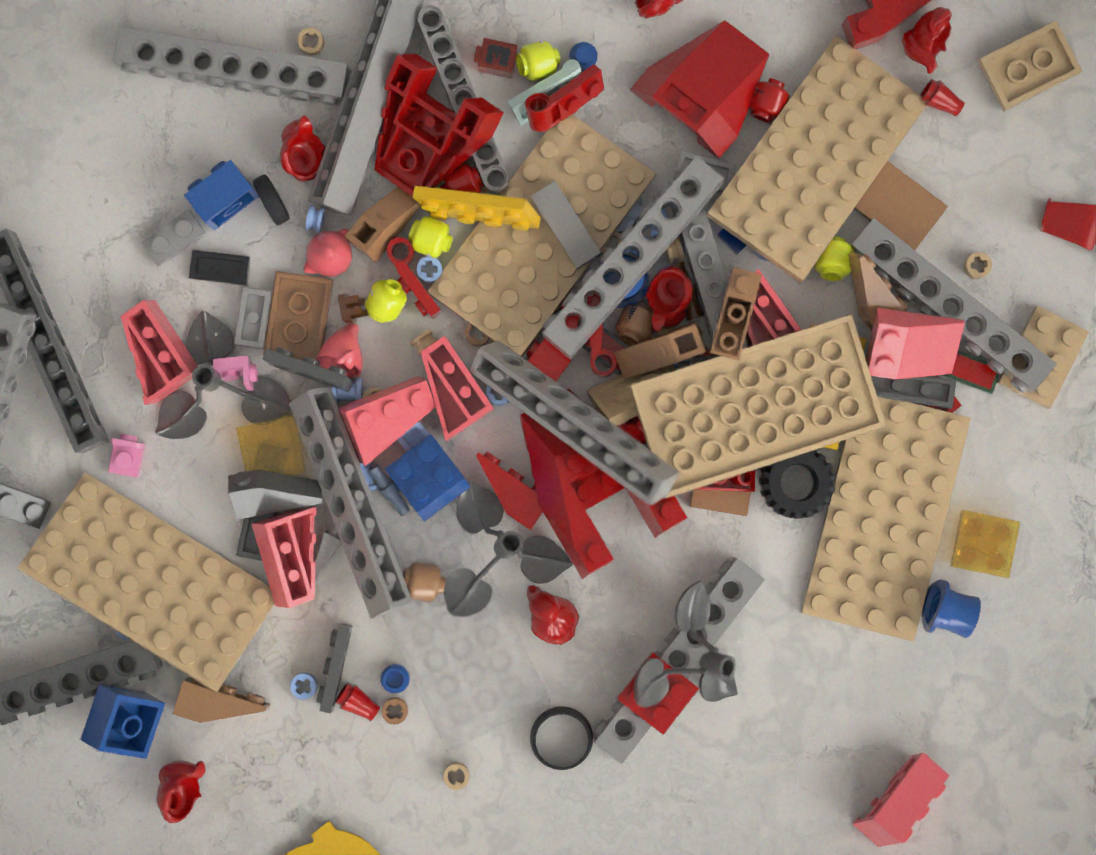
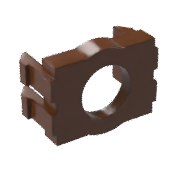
[338,294,368,323]

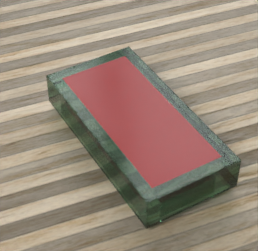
[940,351,1000,394]

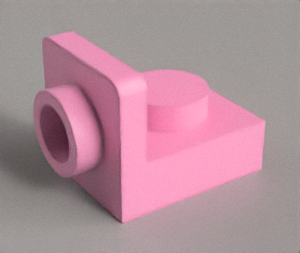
[213,356,258,391]
[108,434,145,478]

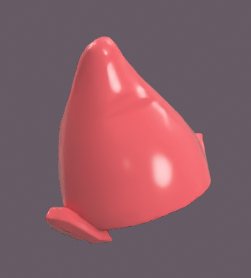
[303,228,352,277]
[316,323,363,378]

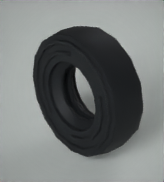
[253,174,290,226]

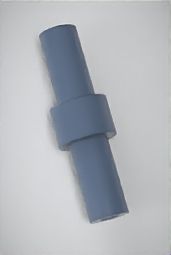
[368,464,410,516]

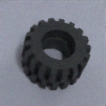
[759,450,836,519]

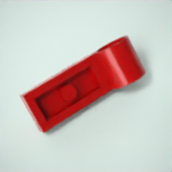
[525,64,605,132]
[387,237,442,319]
[586,294,617,378]

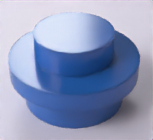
[569,42,598,71]
[381,664,410,694]

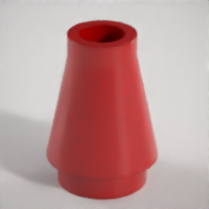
[921,79,965,117]
[335,683,380,721]

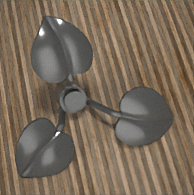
[155,311,291,439]
[444,480,573,617]
[634,581,738,707]

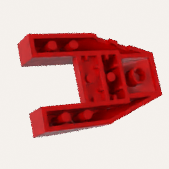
[519,389,688,579]

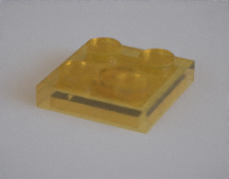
[236,416,306,476]
[950,510,1020,578]

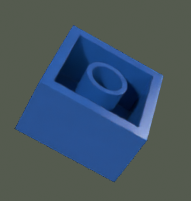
[184,160,259,231]
[385,434,470,522]
[80,684,165,759]

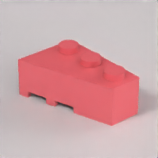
[746,269,802,347]
[121,300,198,405]
[421,336,495,442]
[338,376,436,466]
[252,506,317,608]
[853,752,950,847]

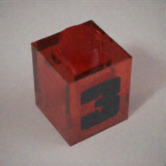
[474,38,518,79]

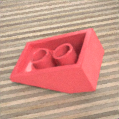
[866,308,965,379]

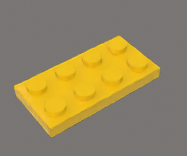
[413,186,541,231]

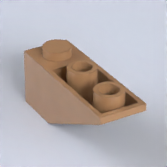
[344,186,421,263]
[848,251,908,332]
[710,267,762,361]
[614,321,706,379]
[172,678,270,723]

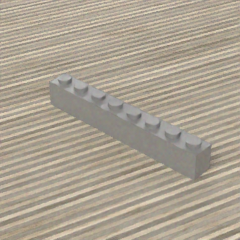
[308,0,423,215]

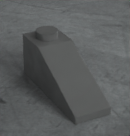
[228,470,323,520]

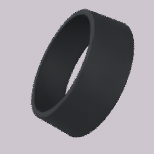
[530,706,593,770]

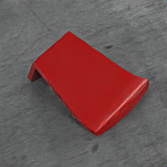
[1040,198,1096,251]

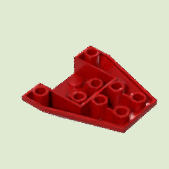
[630,20,770,159]

